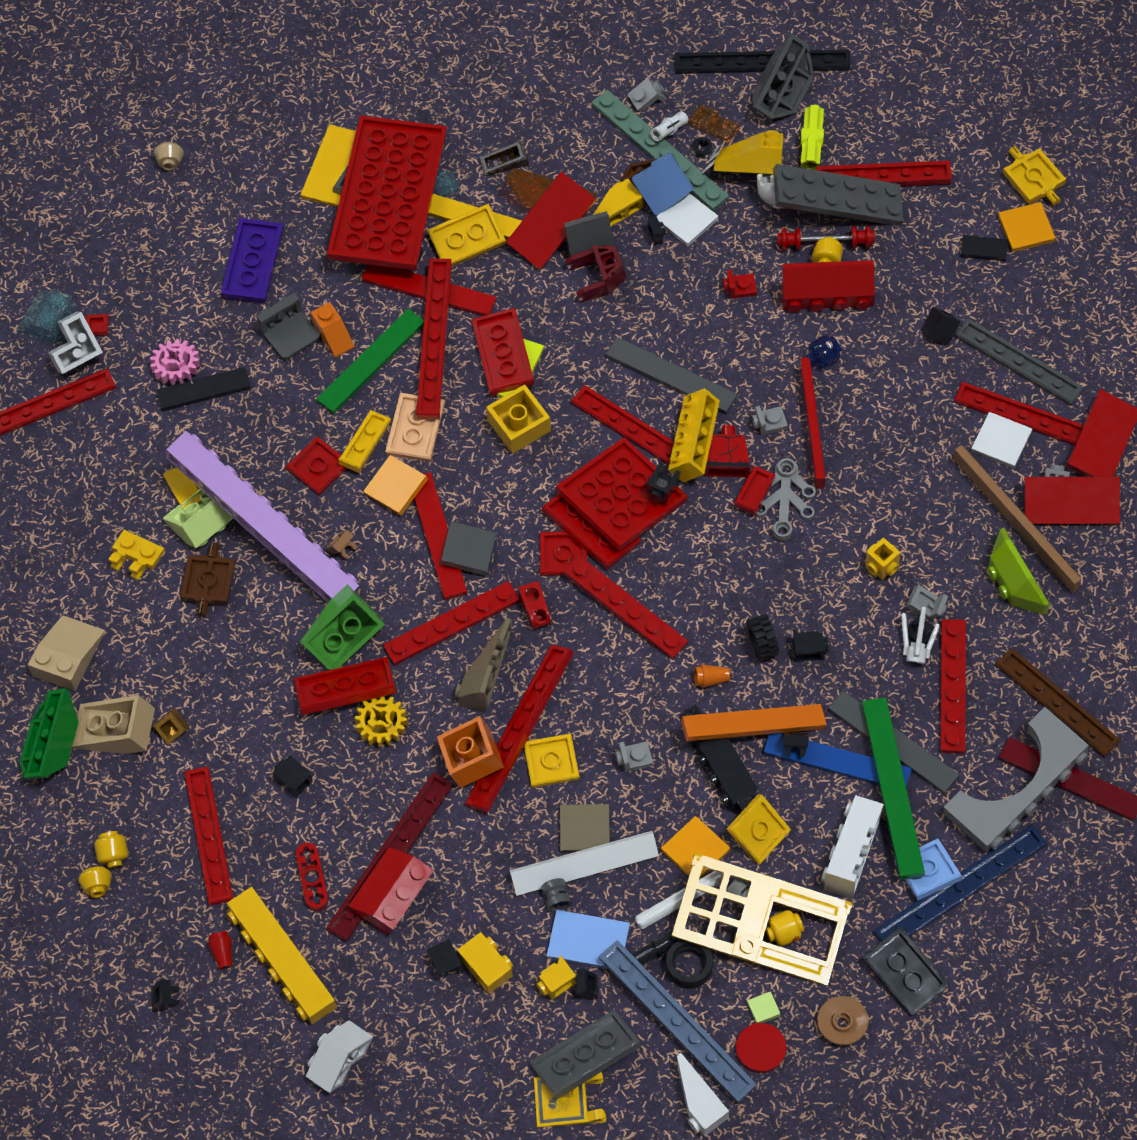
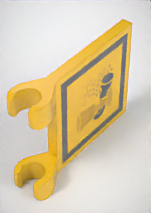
[534,1072,606,1128]

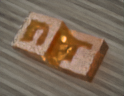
[689,105,740,144]

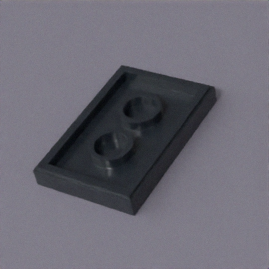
[862,926,950,1016]

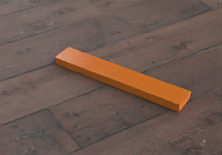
[681,704,827,741]

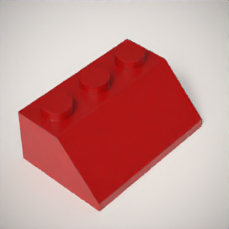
[347,847,434,935]

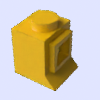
[536,955,577,1000]

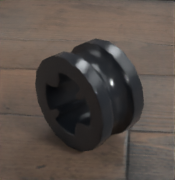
[692,137,712,158]

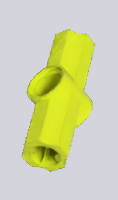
[800,105,824,170]

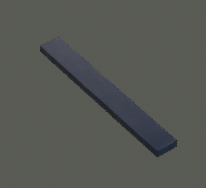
[873,825,1047,942]

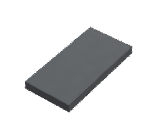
[529,1009,642,1100]

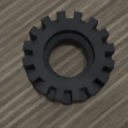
[746,614,779,661]

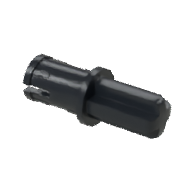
[632,930,679,965]

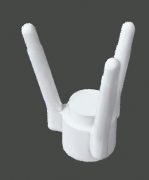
[901,607,940,664]

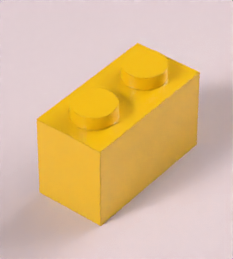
[457,932,513,994]

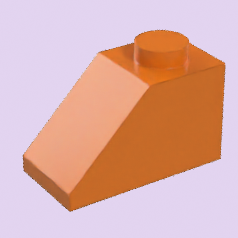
[310,302,355,358]

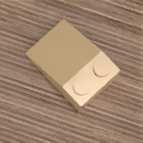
[28,615,105,691]
[72,695,155,754]

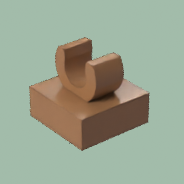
[325,530,357,559]

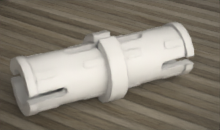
[650,111,688,141]

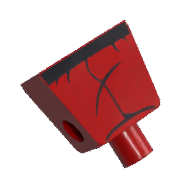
[705,425,750,478]

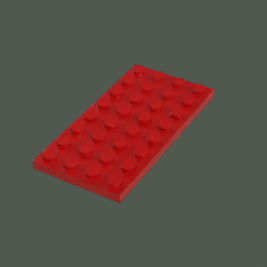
[327,115,447,271]

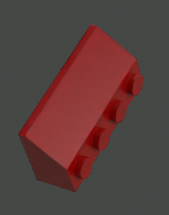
[781,260,875,312]

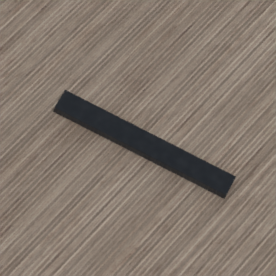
[675,49,850,74]

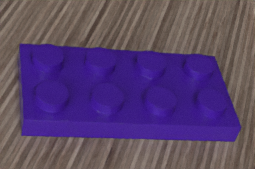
[221,218,284,304]

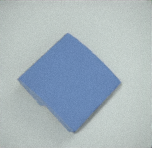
[632,152,694,215]

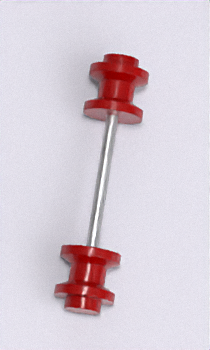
[777,226,875,251]

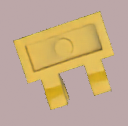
[108,530,165,580]

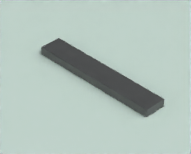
[955,318,1084,406]
[606,337,737,414]
[828,691,959,794]

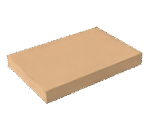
[385,393,445,462]

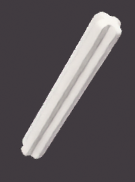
[635,871,722,929]

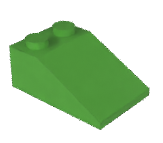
[300,584,385,670]

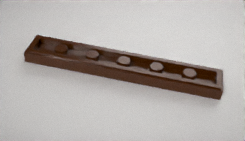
[995,648,1121,758]

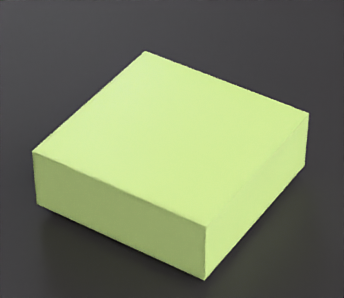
[747,991,780,1023]

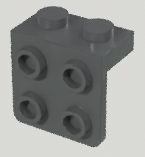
[256,293,320,360]

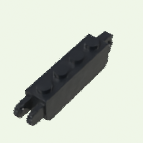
[683,705,757,814]

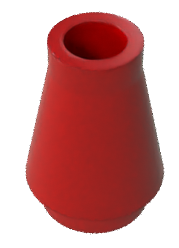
[207,931,233,970]

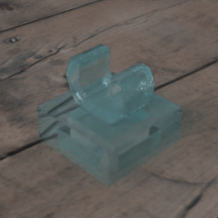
[435,170,461,197]

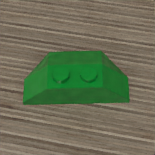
[19,688,79,780]

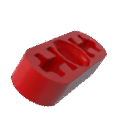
[296,842,328,911]

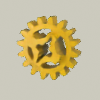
[355,696,408,747]

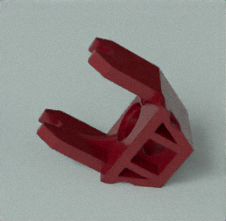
[565,245,627,302]

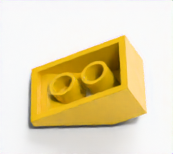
[714,130,783,174]

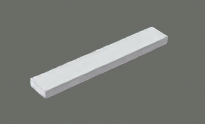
[509,831,659,896]

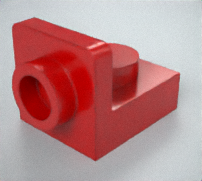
[723,269,757,299]

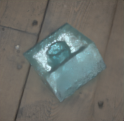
[16,289,77,345]

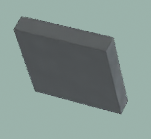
[563,211,614,257]
[440,521,496,576]

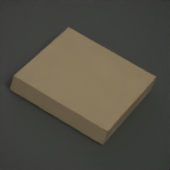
[560,804,610,853]

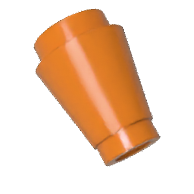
[694,664,730,688]

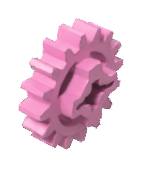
[150,339,200,385]

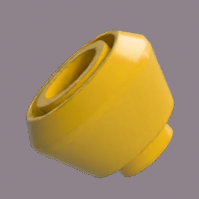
[78,867,112,898]

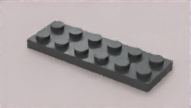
[773,164,904,225]

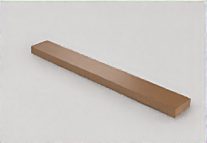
[953,445,1081,593]

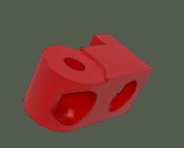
[518,580,551,630]

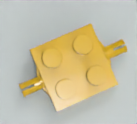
[1003,146,1066,206]

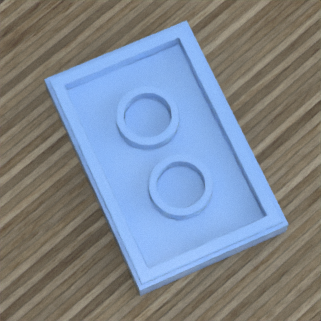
[547,910,630,970]

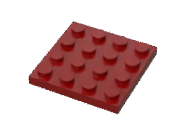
[555,437,688,551]

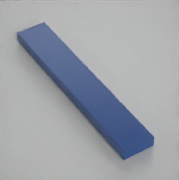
[764,733,912,788]

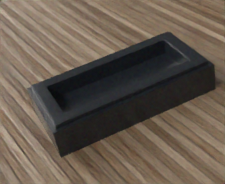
[961,235,1008,261]

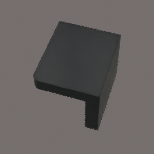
[921,306,961,345]
[427,939,463,976]

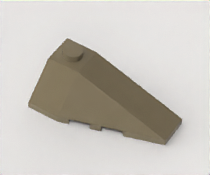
[455,618,512,712]

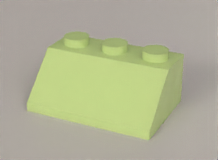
[163,488,233,548]

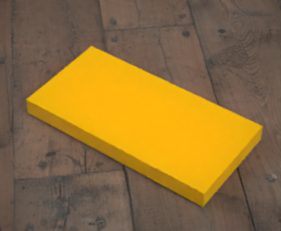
[300,124,356,207]

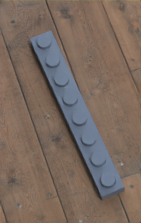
[599,940,757,1104]

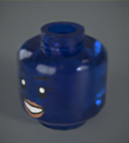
[807,335,842,369]

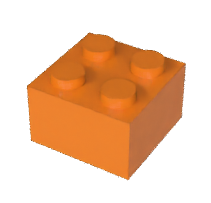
[437,716,504,788]

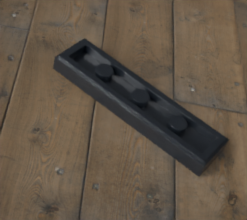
[156,367,251,412]

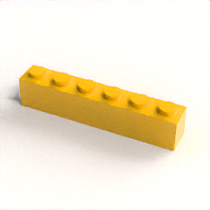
[227,887,337,1024]

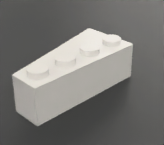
[821,795,884,899]

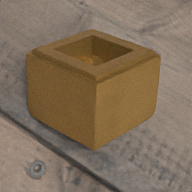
[153,707,189,745]

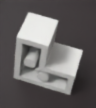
[48,311,103,374]
[306,1020,373,1093]

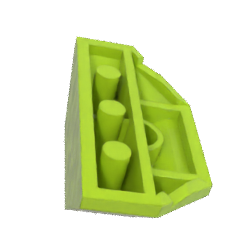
[987,528,1050,615]

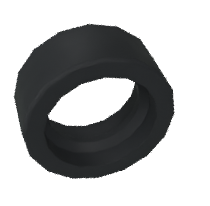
[666,940,713,989]

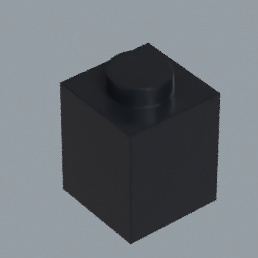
[273,755,313,798]

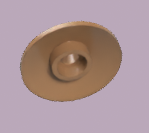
[817,996,868,1045]

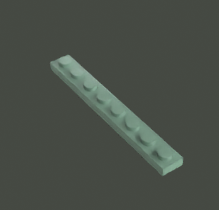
[591,90,729,212]

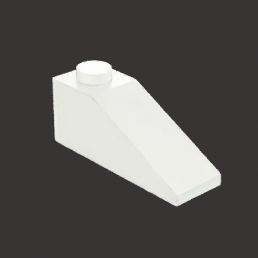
[677,1053,729,1136]

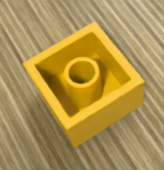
[486,384,551,454]

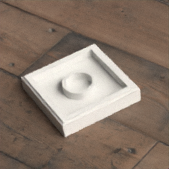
[657,193,718,247]
[971,412,1032,469]

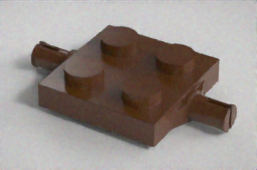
[180,542,236,618]

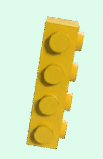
[668,388,720,482]

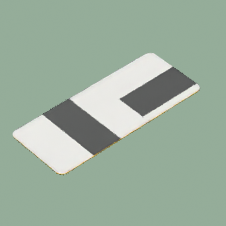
[702,140,726,174]

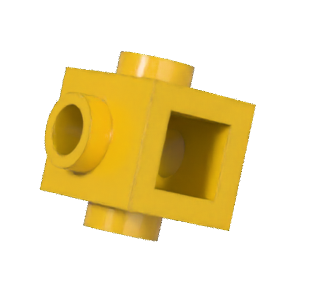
[865,537,900,580]

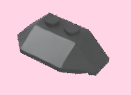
[753,33,814,119]

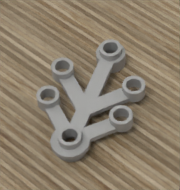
[755,458,816,541]

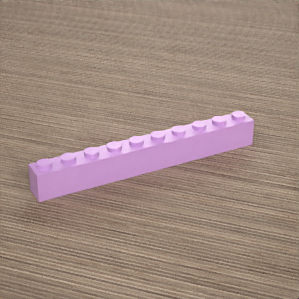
[166,431,359,603]

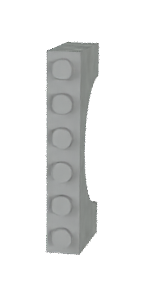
[943,707,1089,853]

